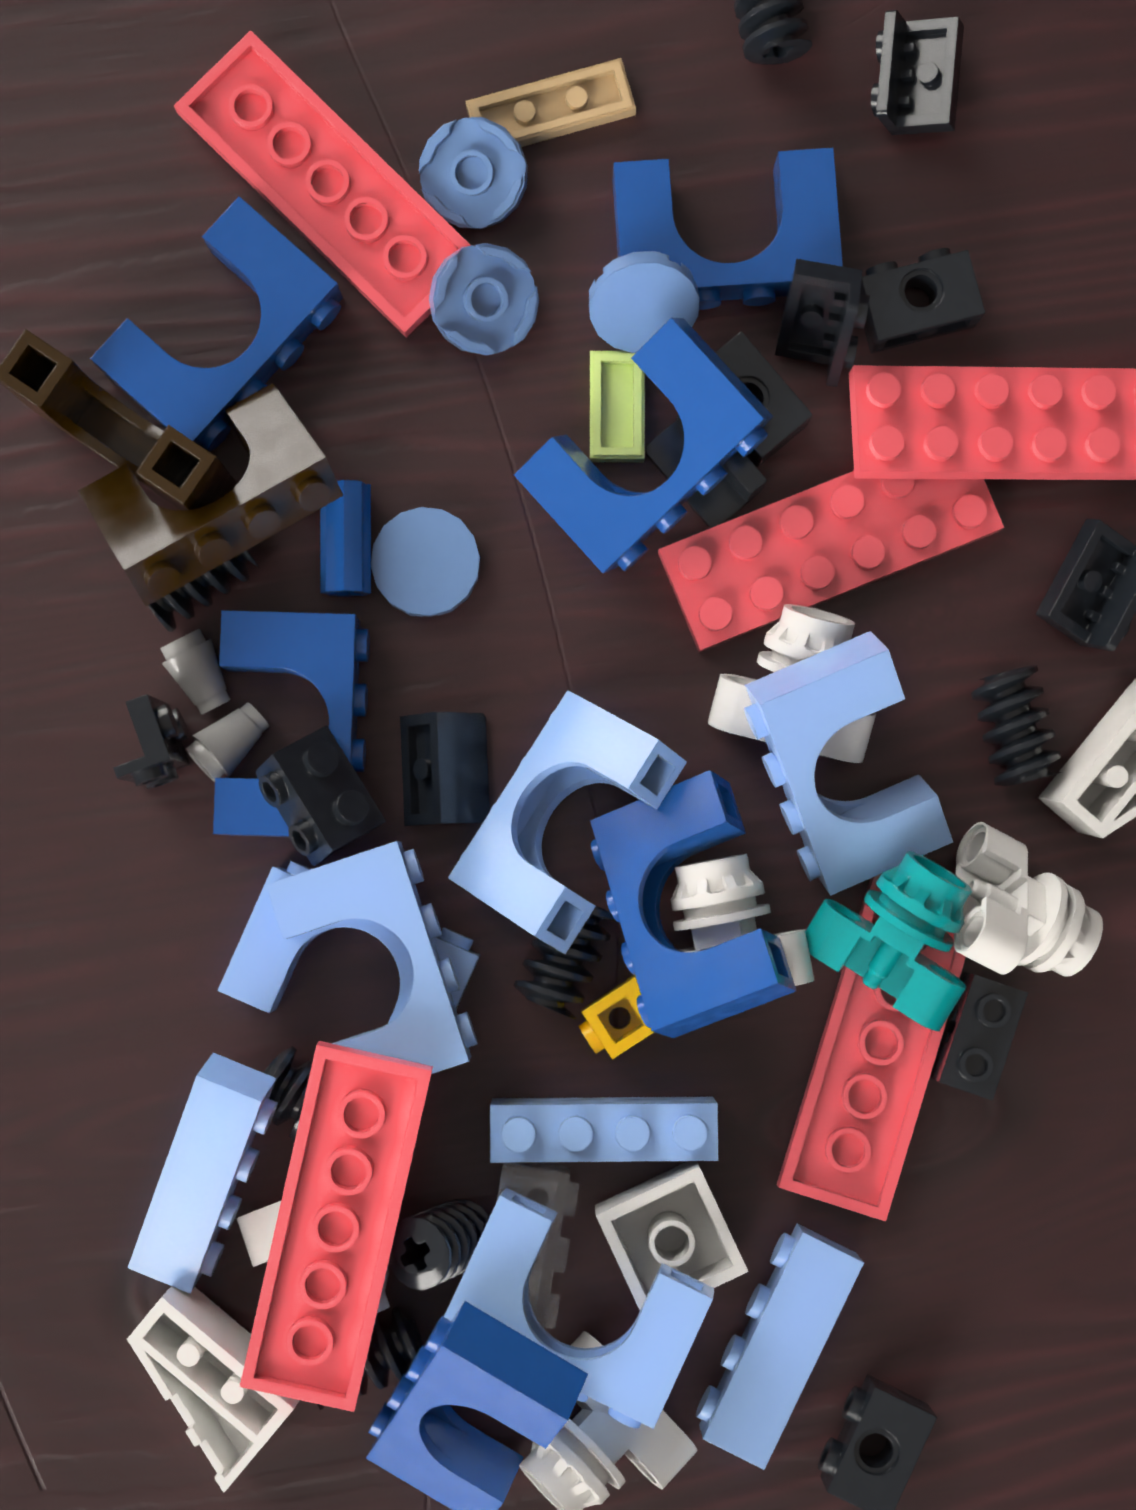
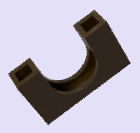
[0,329,237,510]
[78,383,344,607]

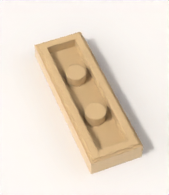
[465,58,636,147]

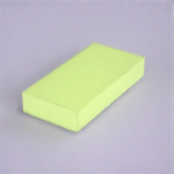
[590,351,645,462]

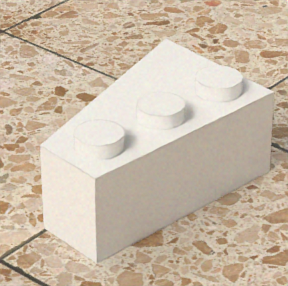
[1038,678,1136,838]
[127,1286,299,1493]

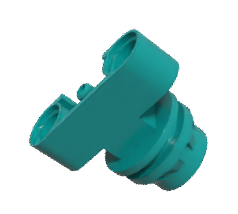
[805,851,972,1031]

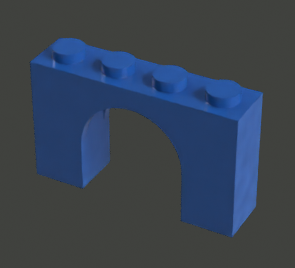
[612,148,843,310]
[90,196,343,451]
[514,317,774,573]
[213,610,370,837]
[590,770,797,1038]
[366,1301,588,1510]

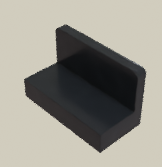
[645,414,767,529]
[400,712,490,826]

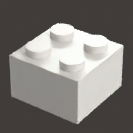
[595,1161,748,1310]

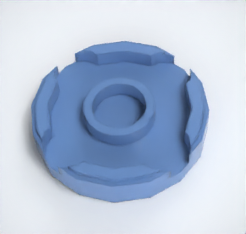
[419,117,528,229]
[429,243,539,355]
[589,251,699,353]
[371,507,480,617]

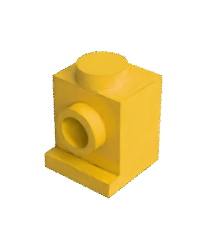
[578,975,654,1059]

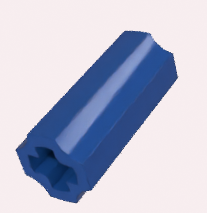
[320,480,371,597]

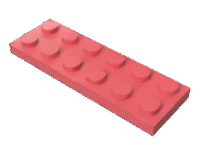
[174,30,471,338]
[849,365,1136,480]
[658,471,1004,652]
[776,874,966,1222]
[240,1041,433,1412]

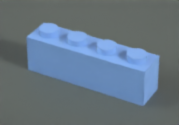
[128,1053,278,1294]
[490,1097,718,1163]
[696,1223,864,1470]

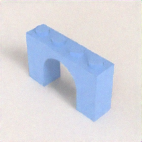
[744,631,953,896]
[448,690,687,954]
[265,841,478,1074]
[218,861,481,1023]
[444,1188,714,1429]

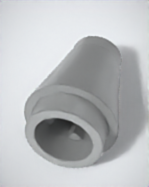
[160,629,231,715]
[185,702,270,782]

